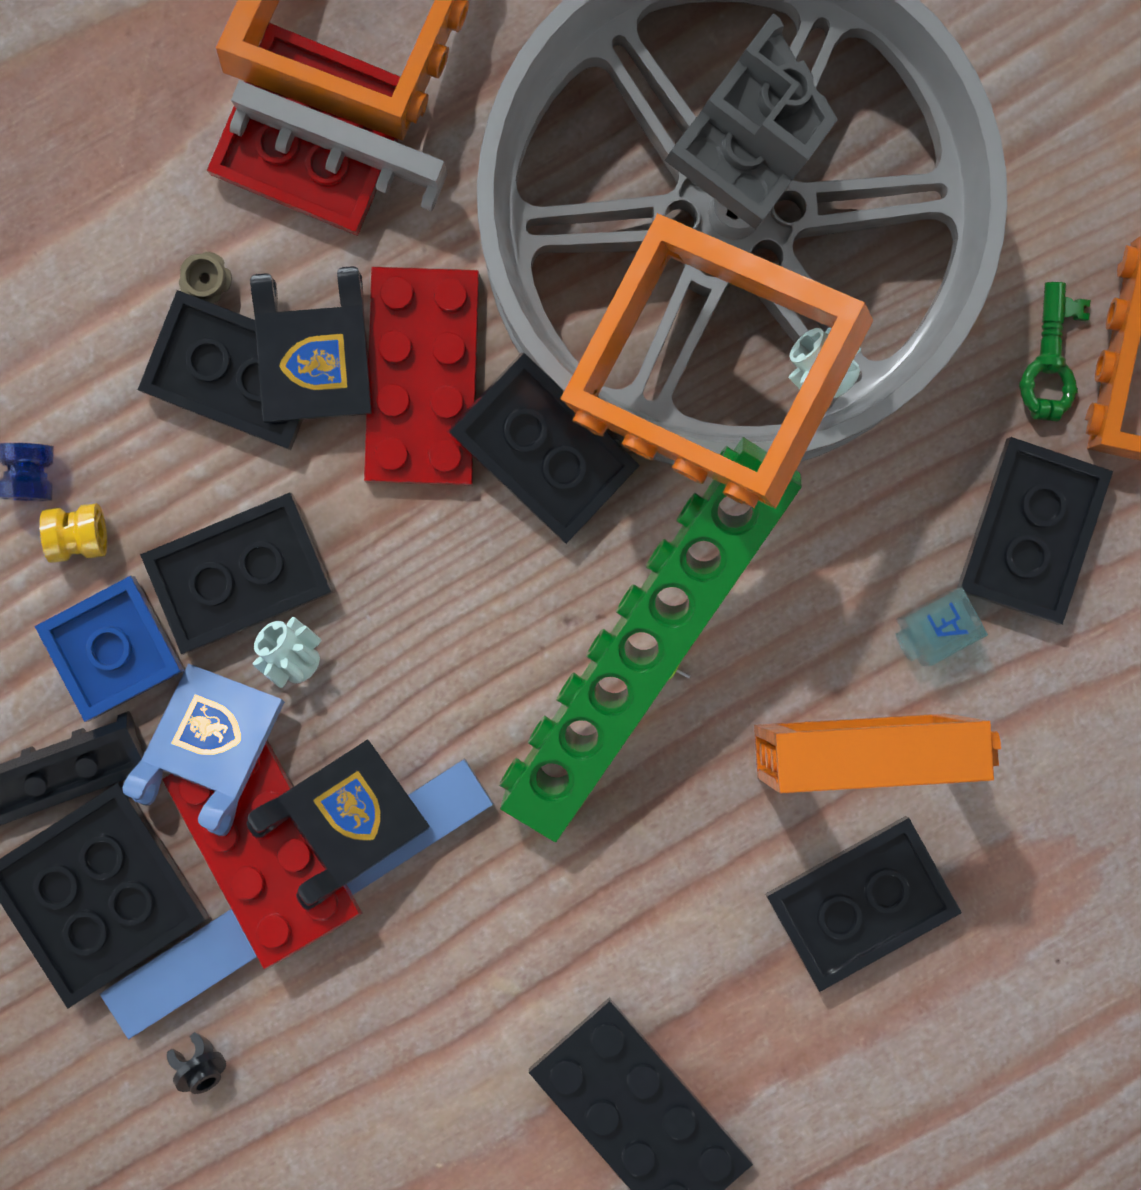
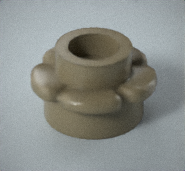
[179,252,232,304]

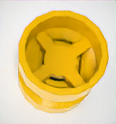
[40,503,108,563]

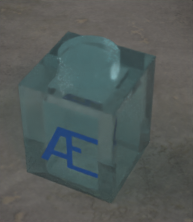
[895,587,988,666]

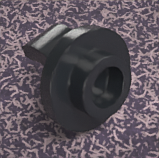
[167,1032,226,1094]

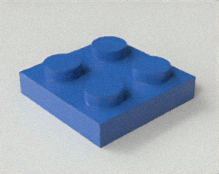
[35,576,184,722]

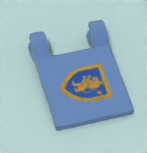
[122,663,285,836]

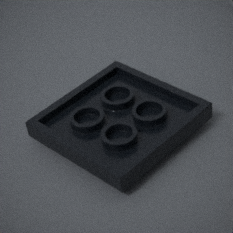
[0,782,209,1009]

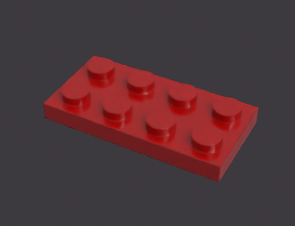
[364,267,480,486]
[162,740,363,969]

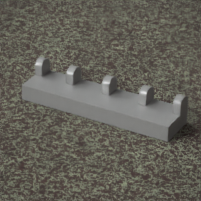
[230,80,448,211]

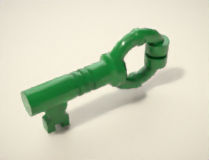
[1019,282,1091,422]

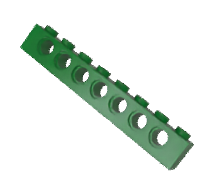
[499,437,802,843]

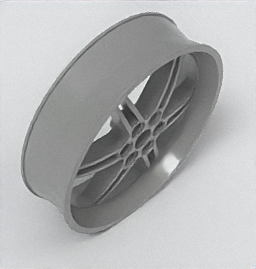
[477,0,1007,465]

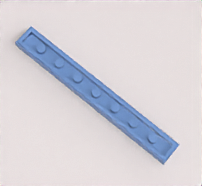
[100,758,494,1040]

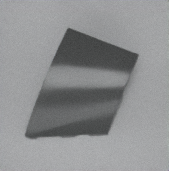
[664,13,838,230]

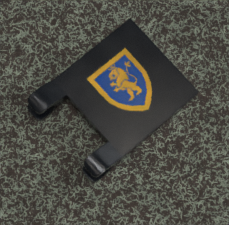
[250,266,372,423]
[246,739,430,911]

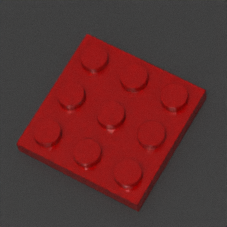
[207,23,400,236]

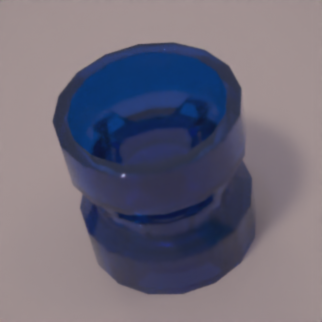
[0,443,54,501]

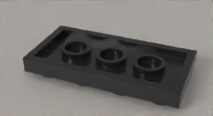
[528,997,753,1190]

